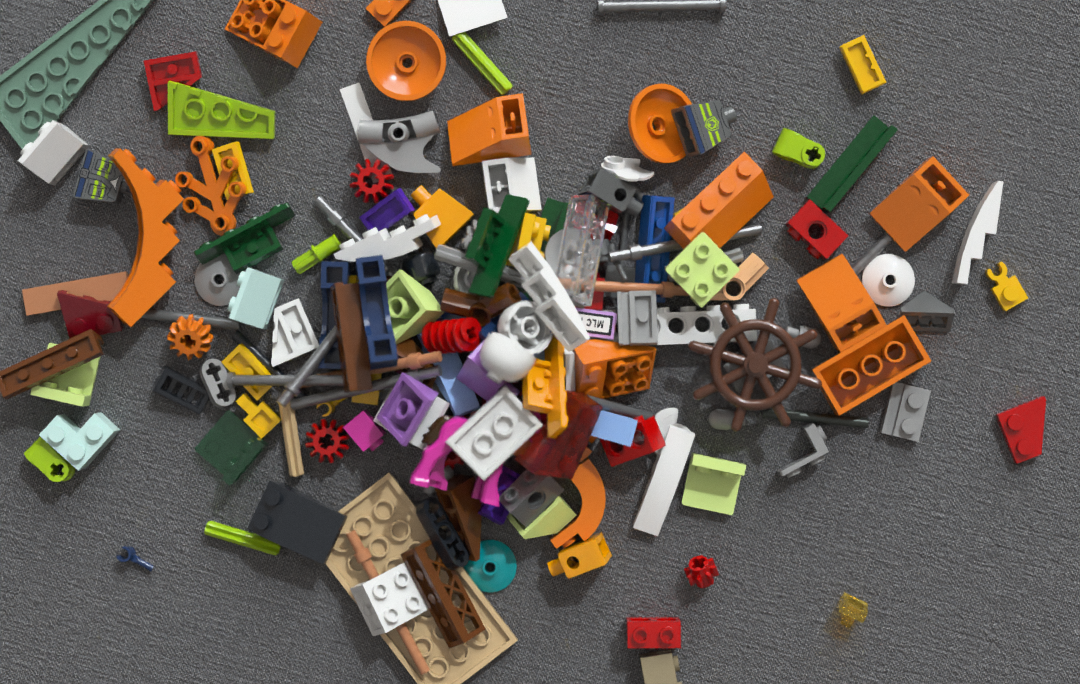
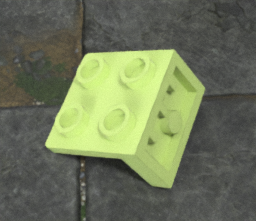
[665,232,740,308]
[30,343,101,407]
[681,453,746,515]

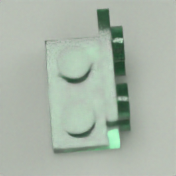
[195,410,269,486]

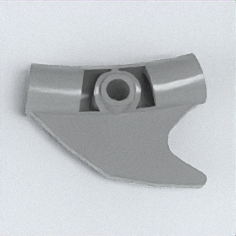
[358,110,441,173]

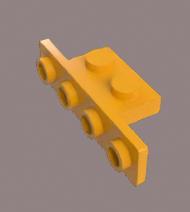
[522,335,568,438]

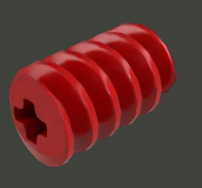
[421,317,481,354]

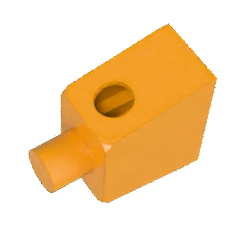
[410,185,475,248]
[547,532,612,579]

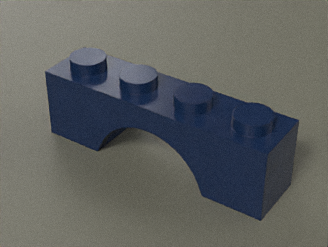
[355,255,398,370]
[319,261,351,369]

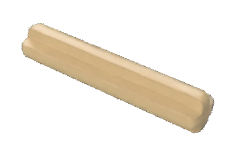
[279,399,304,477]

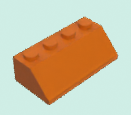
[664,151,774,249]
[812,315,931,416]

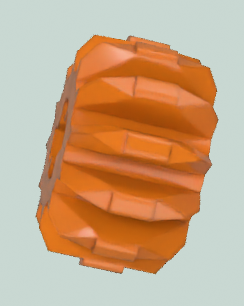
[167,314,214,361]

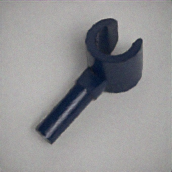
[116,546,154,571]

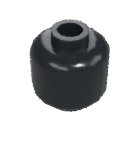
[402,247,441,287]

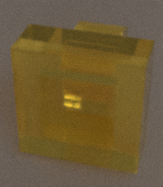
[839,592,868,628]

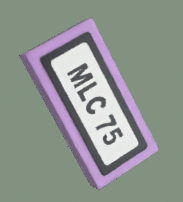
[575,307,617,340]

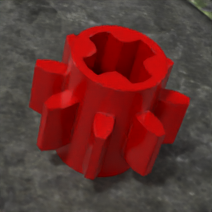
[684,555,719,589]

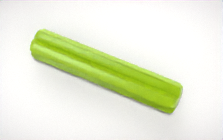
[451,32,513,95]
[204,521,281,556]

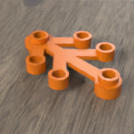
[175,136,247,236]

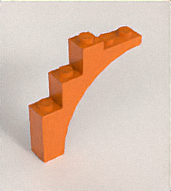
[107,148,184,327]

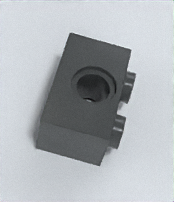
[499,461,564,528]

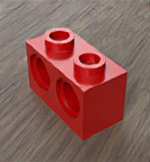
[600,415,666,467]
[626,617,681,648]

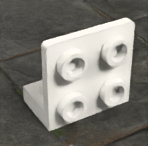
[350,563,428,636]

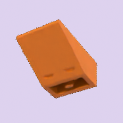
[225,0,323,68]
[447,93,532,166]
[869,156,969,252]
[796,253,887,352]
[572,339,657,404]

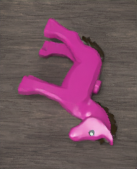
[409,394,544,507]

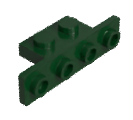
[465,194,530,298]
[194,203,295,274]

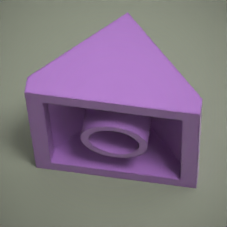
[376,373,439,446]

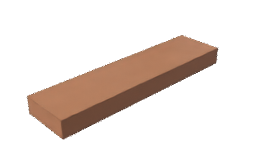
[22,271,128,316]

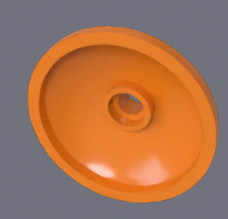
[366,21,446,101]
[628,84,692,164]

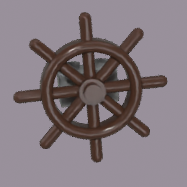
[688,298,822,432]

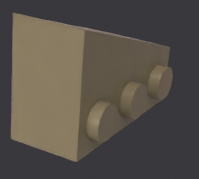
[639,649,682,684]

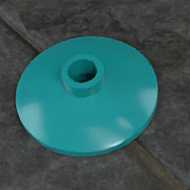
[464,540,517,592]

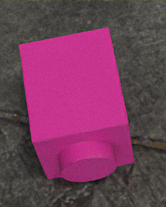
[343,409,386,452]

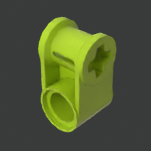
[772,128,825,169]
[24,437,76,482]

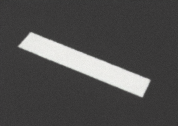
[340,82,392,184]

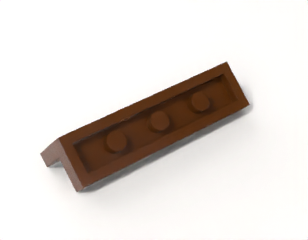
[330,282,372,393]
[0,329,104,400]
[400,539,486,648]

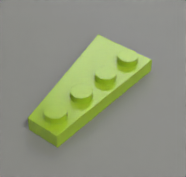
[168,80,275,139]

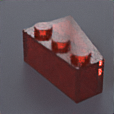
[515,390,603,479]

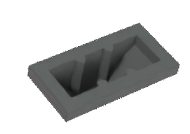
[899,291,954,332]

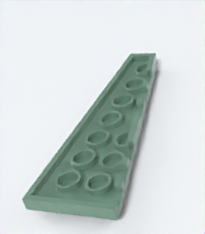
[0,0,154,149]

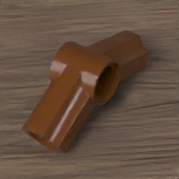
[440,283,521,327]

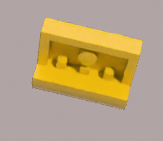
[506,213,551,268]

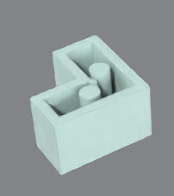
[39,412,120,471]

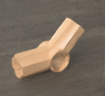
[709,252,769,301]

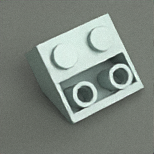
[227,267,284,329]

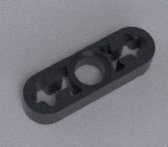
[416,497,469,570]

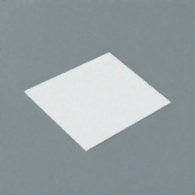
[438,0,507,36]

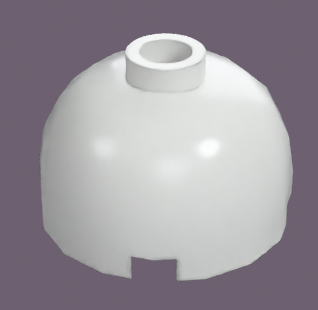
[497,301,552,354]
[480,332,536,384]

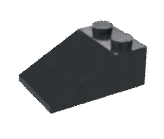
[247,480,348,565]

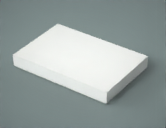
[446,385,543,481]

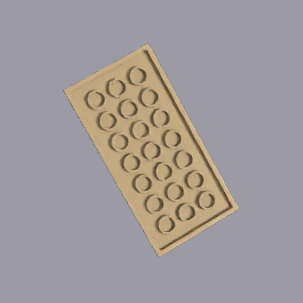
[326,472,518,684]

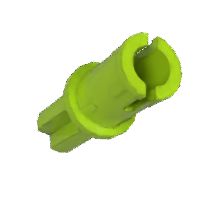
[291,234,341,274]

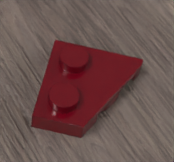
[57,290,123,339]

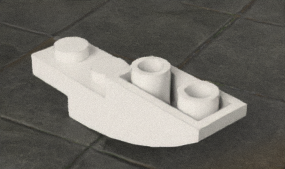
[334,214,441,262]

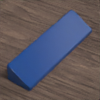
[635,195,675,303]

